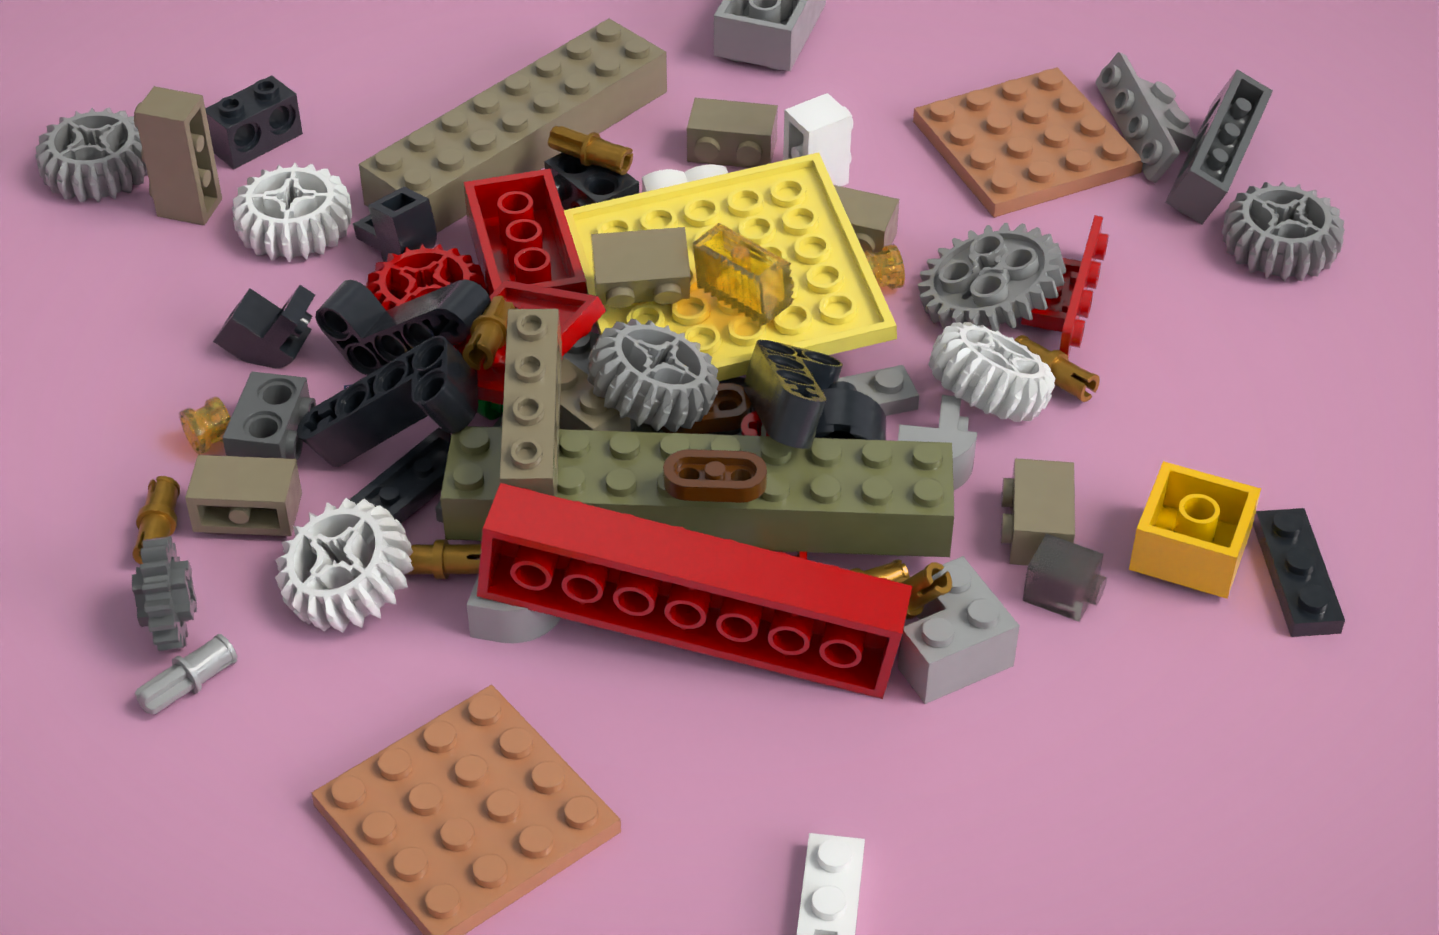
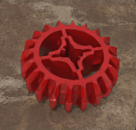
[366,244,488,311]

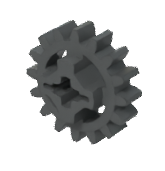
[132,536,197,651]

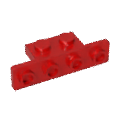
[1021,215,1109,358]

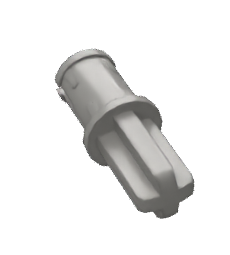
[135,634,238,714]

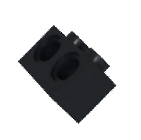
[205,75,303,169]
[544,153,639,210]

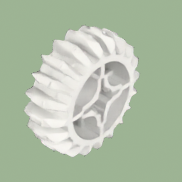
[232,163,352,262]
[928,322,1056,422]
[275,498,414,633]

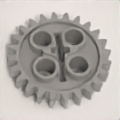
[918,223,1066,331]

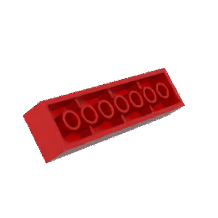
[477,483,912,699]

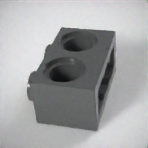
[222,371,316,460]

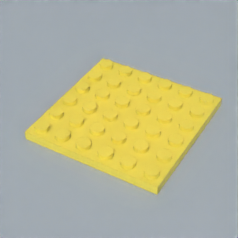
[564,152,897,381]

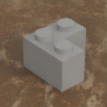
[898,556,1020,704]

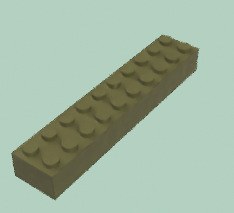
[440,426,954,557]

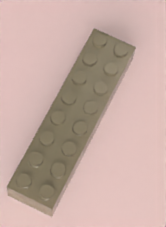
[359,18,667,233]

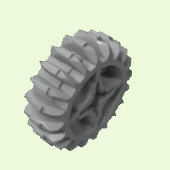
[35,108,148,203]
[1222,182,1345,282]
[587,319,719,432]

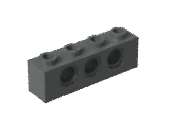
[1165,69,1273,224]

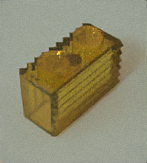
[693,223,794,325]

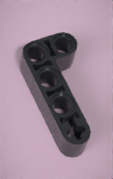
[315,279,491,375]
[297,336,478,467]
[743,339,843,449]

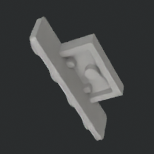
[1096,52,1196,183]

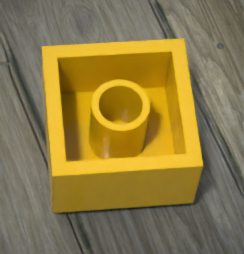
[1129,461,1261,599]

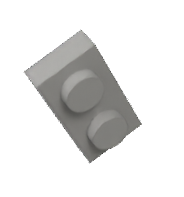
[837,365,919,416]

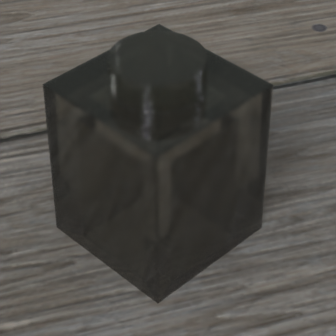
[1023,533,1107,622]

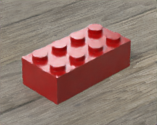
[463,169,587,296]

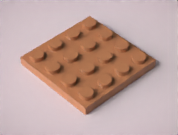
[913,67,1143,218]
[311,684,621,935]

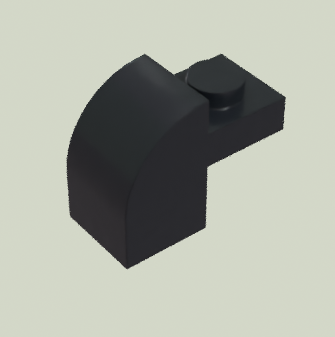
[353,187,437,262]
[213,285,315,368]

